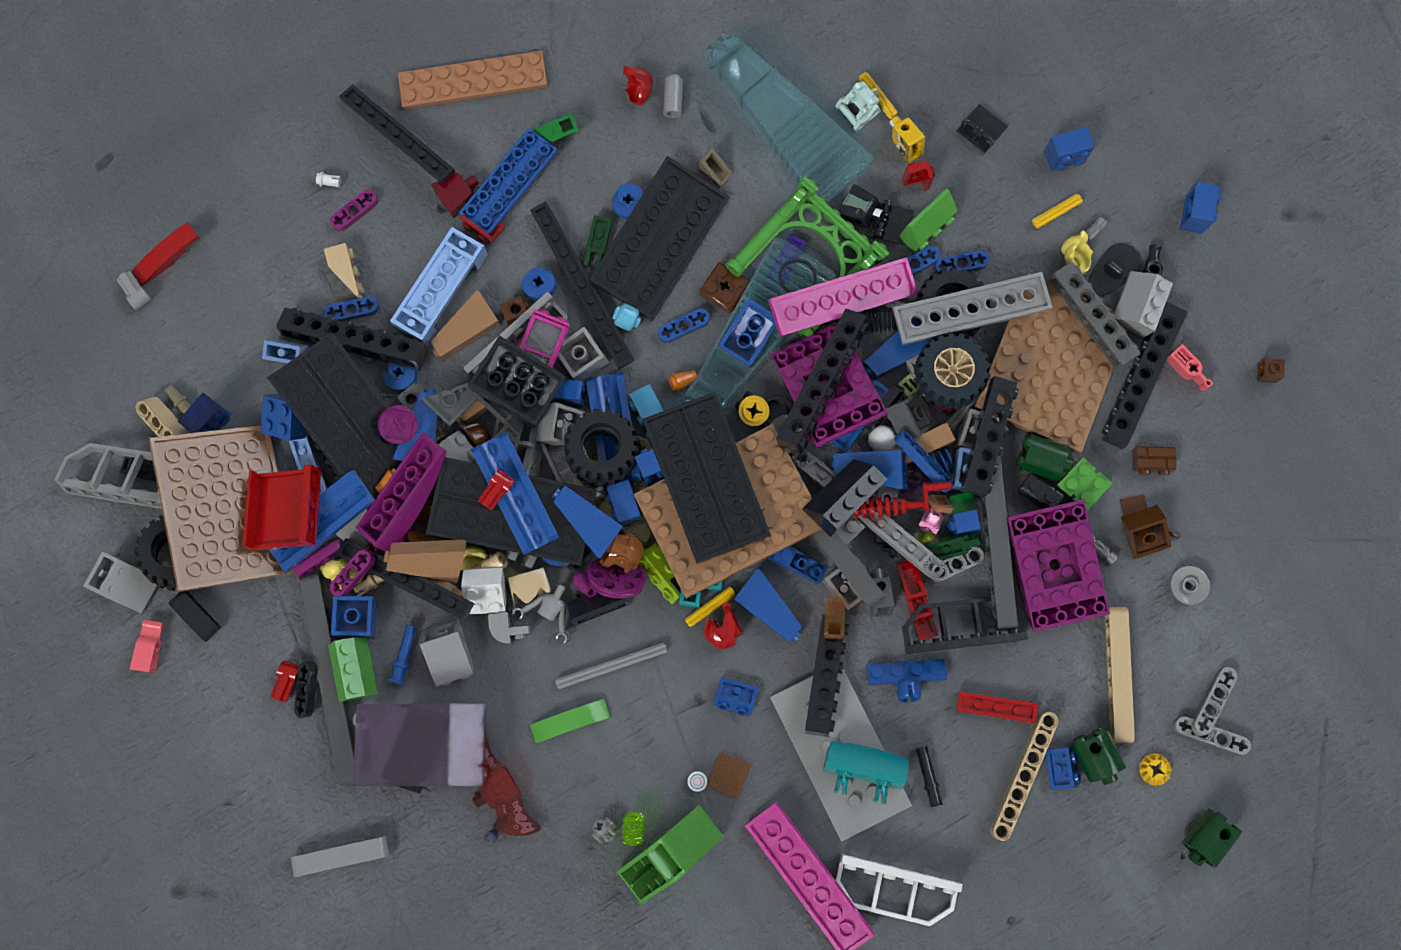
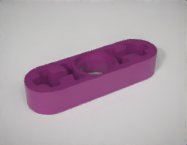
[330,190,378,231]
[293,538,343,578]
[330,550,375,596]

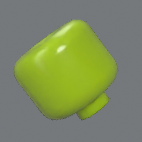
[917,530,938,545]

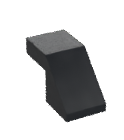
[120,456,156,482]

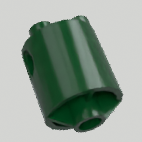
[1016,434,1073,482]
[1072,727,1126,785]
[1182,808,1242,868]

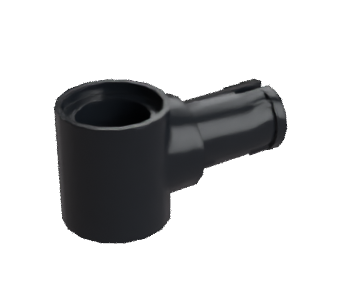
[1142,244,1164,275]

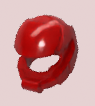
[703,602,743,650]

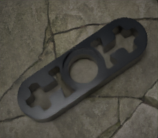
[864,383,905,432]
[294,661,318,718]

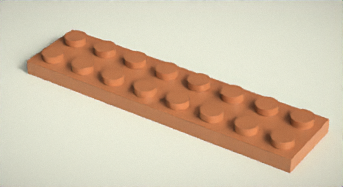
[398,51,548,110]

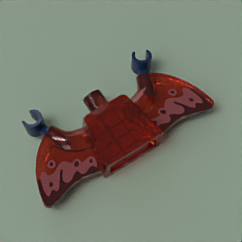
[448,731,541,844]

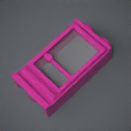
[519,309,570,368]

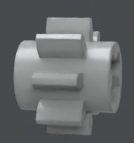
[592,817,617,844]

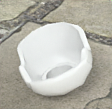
[868,425,898,451]

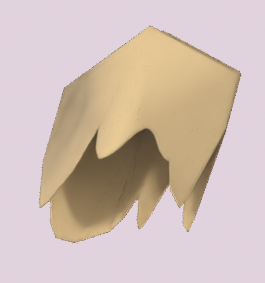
[508,567,552,607]

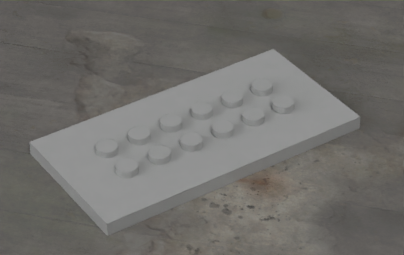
[770,669,912,842]

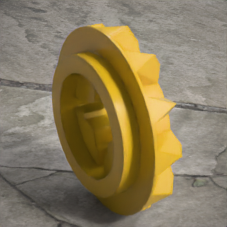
[739,395,769,426]
[1139,753,1172,786]

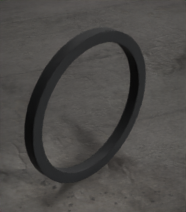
[779,259,817,293]

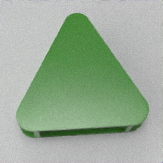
[616,805,724,905]

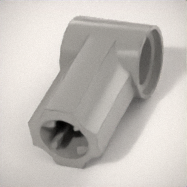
[117,271,152,310]

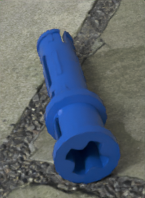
[387,625,418,685]

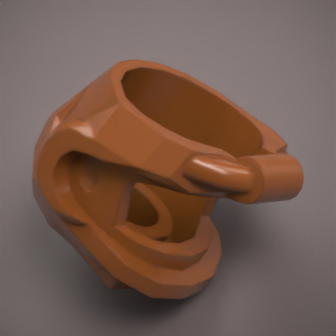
[600,533,644,574]

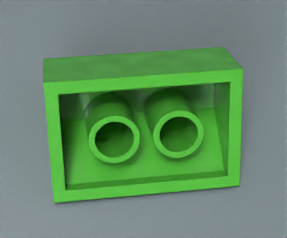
[899,189,958,253]
[328,638,378,703]

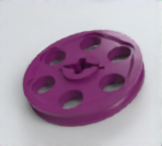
[587,558,646,598]

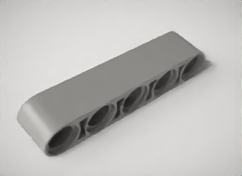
[290,836,390,877]

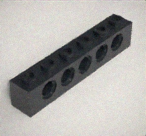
[960,376,1018,497]
[805,614,849,737]

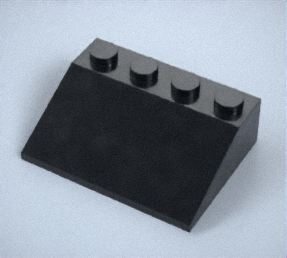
[468,335,566,429]

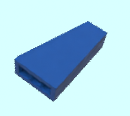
[863,317,935,380]
[392,389,438,461]
[831,450,908,489]
[552,486,623,559]
[734,568,802,643]

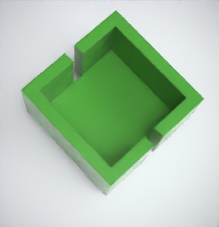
[1054,457,1112,511]

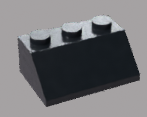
[566,586,630,626]

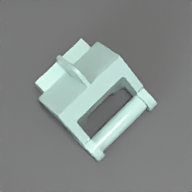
[835,81,881,132]

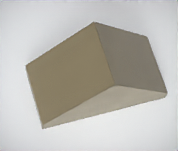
[699,147,733,187]

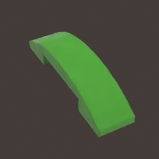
[530,699,611,744]

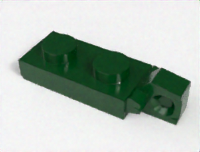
[924,533,981,560]

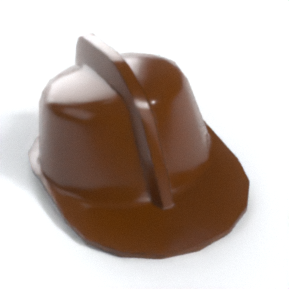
[455,420,491,448]

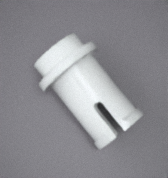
[316,172,341,188]

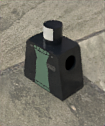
[838,184,885,227]

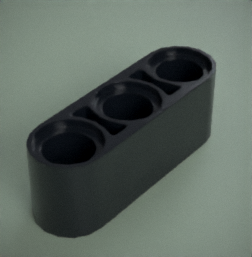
[168,591,221,642]

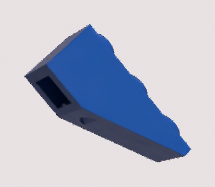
[767,546,827,585]

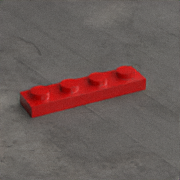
[956,691,1038,723]

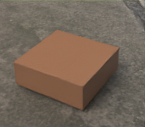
[928,495,954,513]

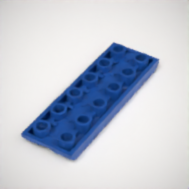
[459,128,558,235]
[586,372,641,487]
[471,432,559,555]
[269,470,376,573]

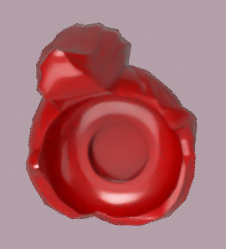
[623,66,653,106]

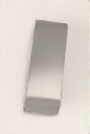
[930,547,984,582]

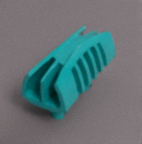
[823,742,909,804]

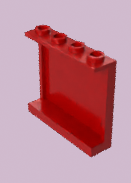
[242,464,321,551]

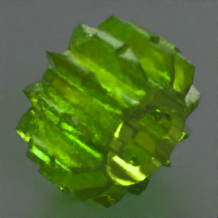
[622,812,646,846]

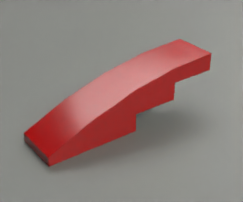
[132,222,200,286]
[896,560,938,640]

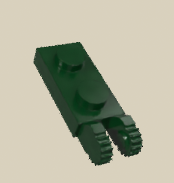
[584,215,613,269]

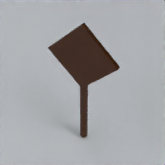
[1120,495,1180,538]

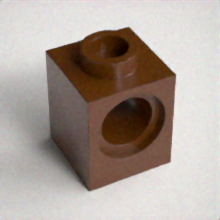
[500,296,529,326]
[1257,358,1285,383]

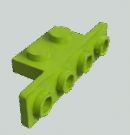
[639,542,681,604]

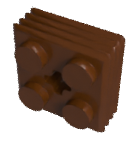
[700,262,750,313]

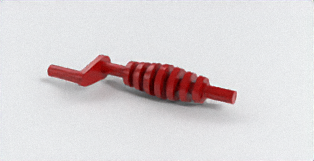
[853,481,951,519]

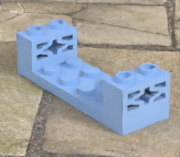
[390,227,488,348]

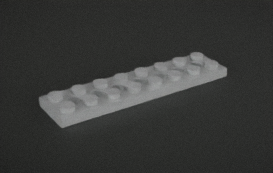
[892,272,1053,345]

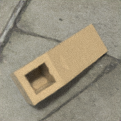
[324,243,364,298]

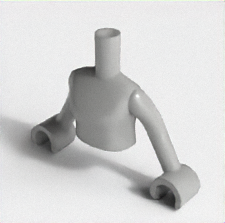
[512,584,569,644]

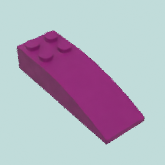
[355,432,447,551]

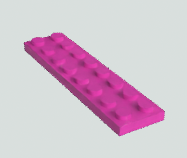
[768,257,918,337]
[745,801,875,950]

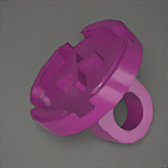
[378,405,418,444]

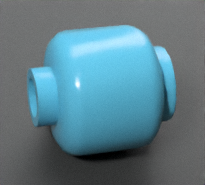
[612,303,641,331]

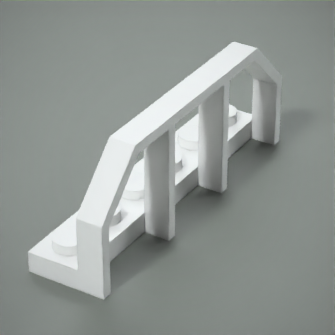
[835,853,963,926]

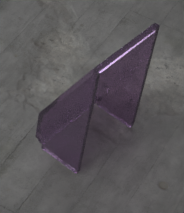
[353,704,486,786]

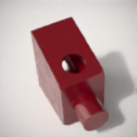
[431,173,479,219]

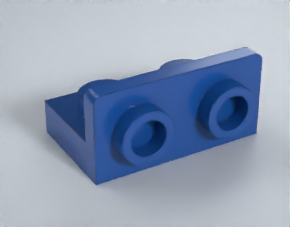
[713,677,759,716]
[1045,747,1081,790]

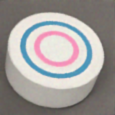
[688,771,707,792]

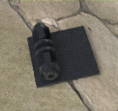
[956,104,1008,153]
[869,200,914,246]

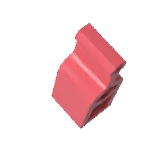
[1166,344,1213,391]
[130,619,164,673]

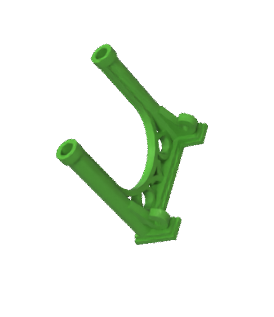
[725,176,889,338]

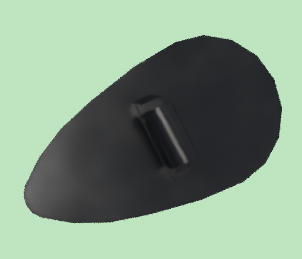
[1089,243,1141,297]

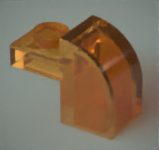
[824,598,845,639]

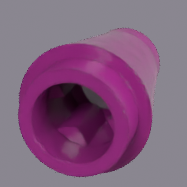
[573,571,597,597]

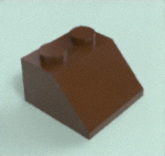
[1120,505,1172,559]

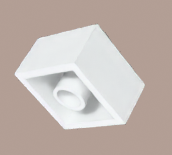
[461,568,507,614]

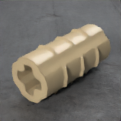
[469,552,508,570]

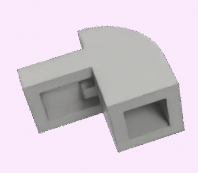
[488,612,531,645]

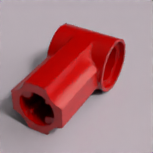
[478,469,515,511]
[270,660,299,703]

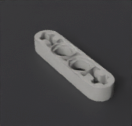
[1191,667,1238,736]
[1173,716,1251,755]

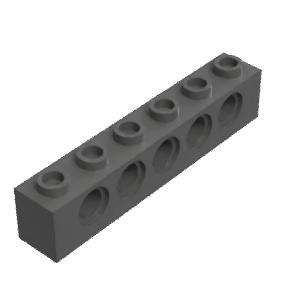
[1049,262,1141,371]

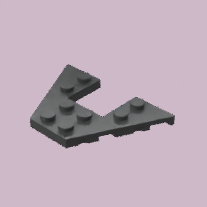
[421,383,524,450]

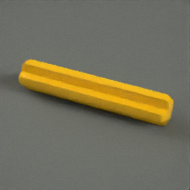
[859,72,898,119]
[1032,194,1083,229]
[685,587,736,627]

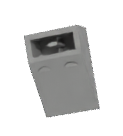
[83,551,157,614]

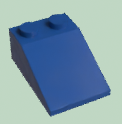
[718,298,777,369]

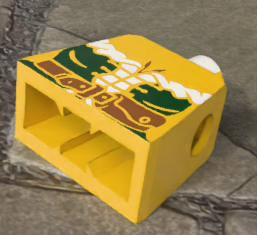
[890,116,925,163]

